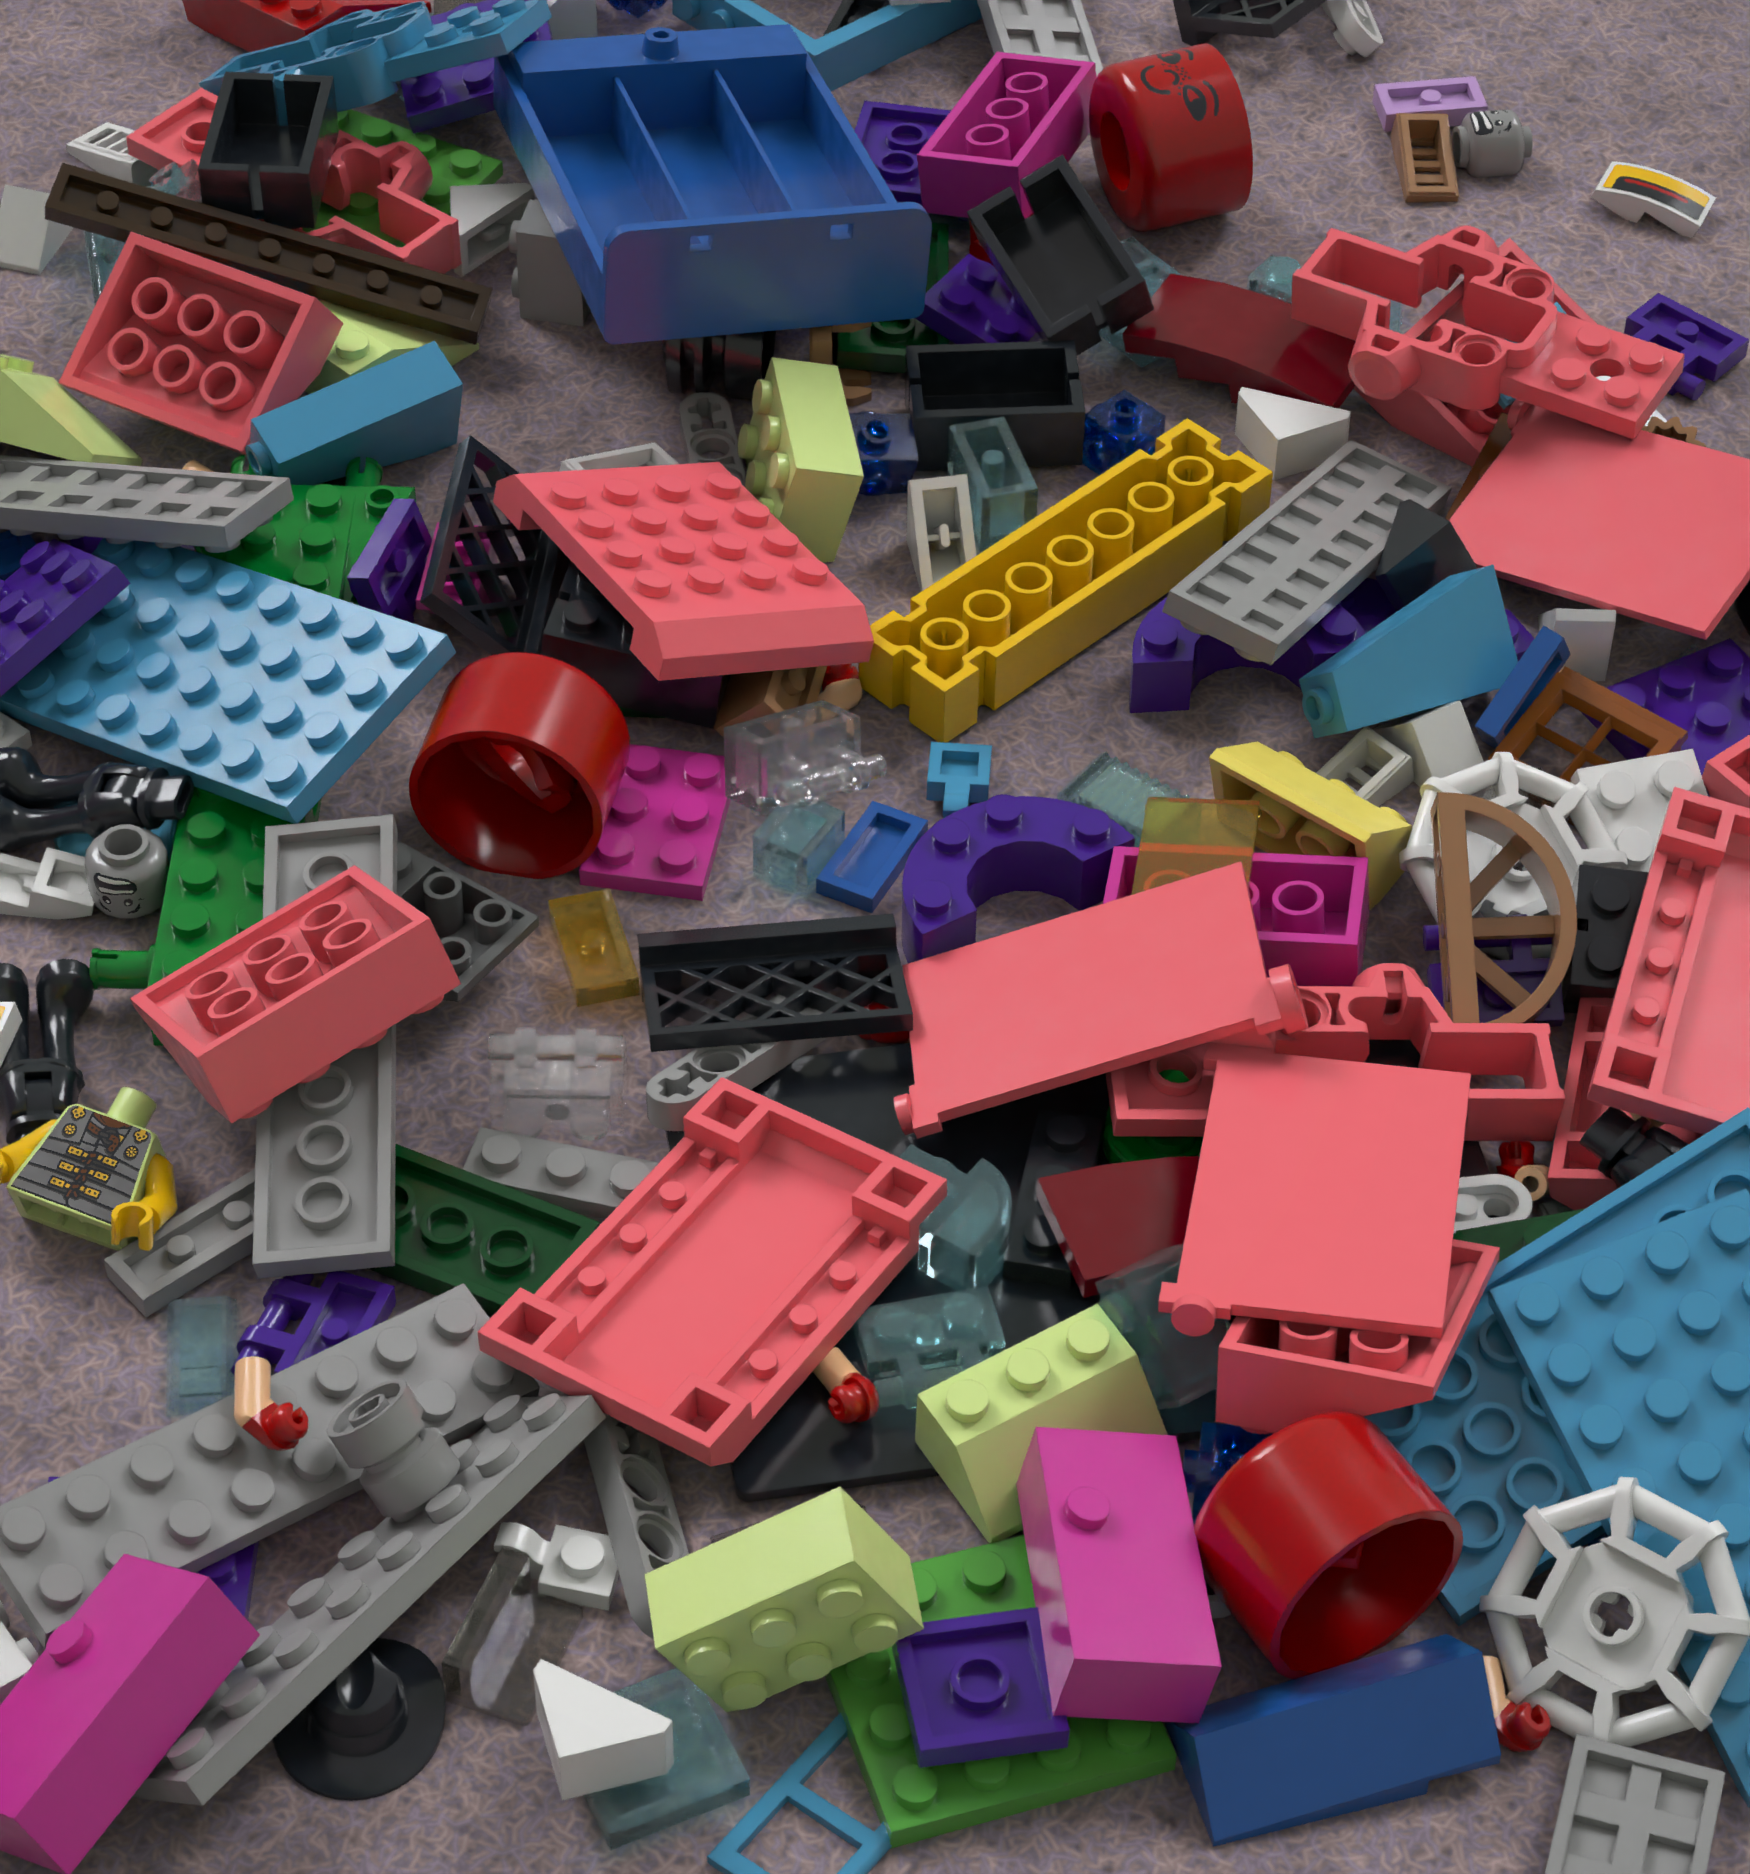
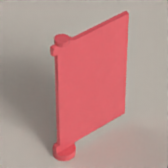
[1449,399,1750,640]
[894,861,1308,1139]
[1158,1028,1471,1339]

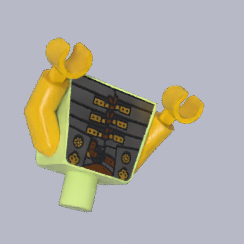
[0,1087,178,1251]

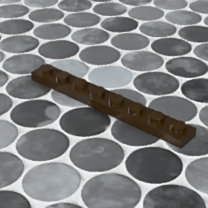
[45,163,493,345]

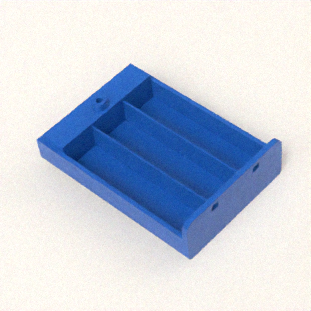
[493,24,932,345]

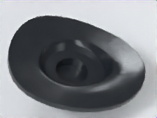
[272,1638,446,1801]

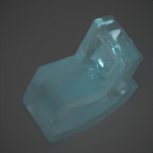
[899,1144,1012,1301]

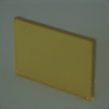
[1132,797,1262,895]

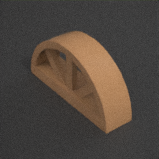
[1430,792,1577,1023]

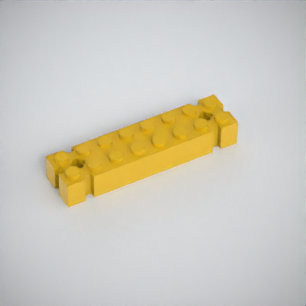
[858,418,1273,743]

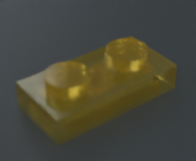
[548,888,640,1007]

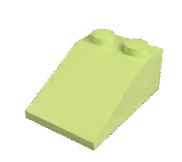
[305,300,479,394]
[0,354,142,466]

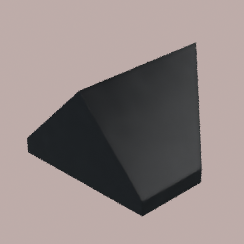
[1375,499,1478,612]

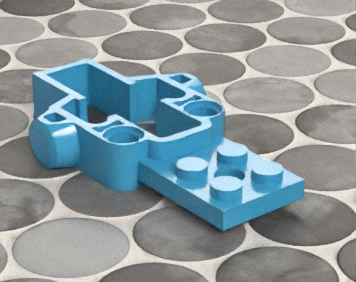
[199,0,552,126]

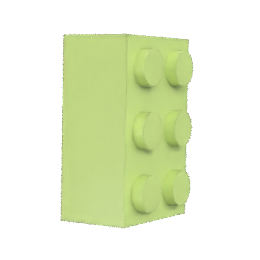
[738,357,864,563]
[644,1487,924,1712]

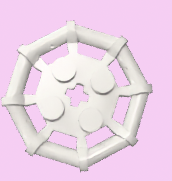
[1399,752,1628,960]
[1479,1477,1750,1747]

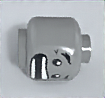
[1452,109,1533,178]
[84,824,169,919]

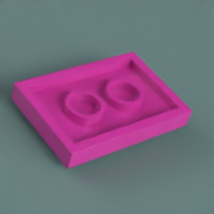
[579,744,739,901]

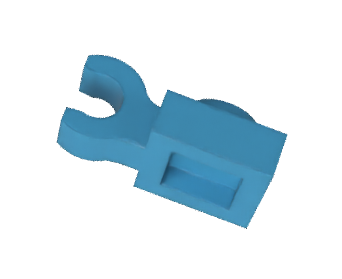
[926,742,992,818]

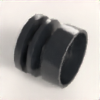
[662,330,776,400]

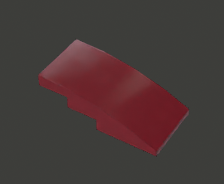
[1122,273,1355,409]
[1036,1156,1200,1299]

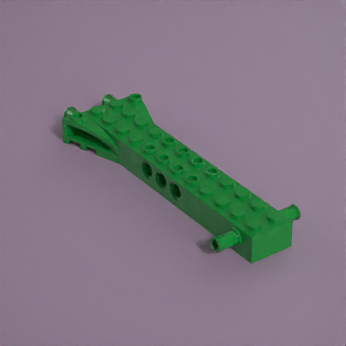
[89,455,416,1046]

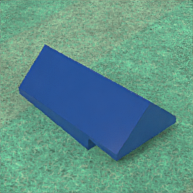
[1164,1634,1501,1847]

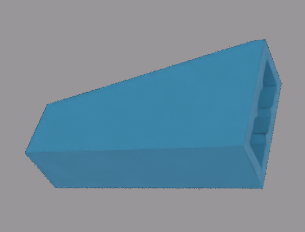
[245,341,463,485]
[1299,565,1518,738]

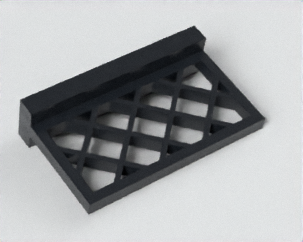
[1173,0,1327,46]
[420,435,571,655]
[637,913,913,1052]

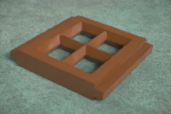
[1488,666,1688,826]

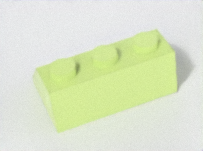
[915,1303,1168,1543]

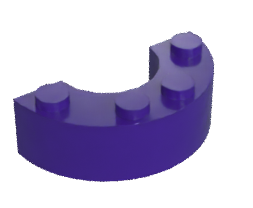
[1129,598,1365,713]
[901,794,1135,963]

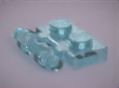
[853,1286,1005,1410]

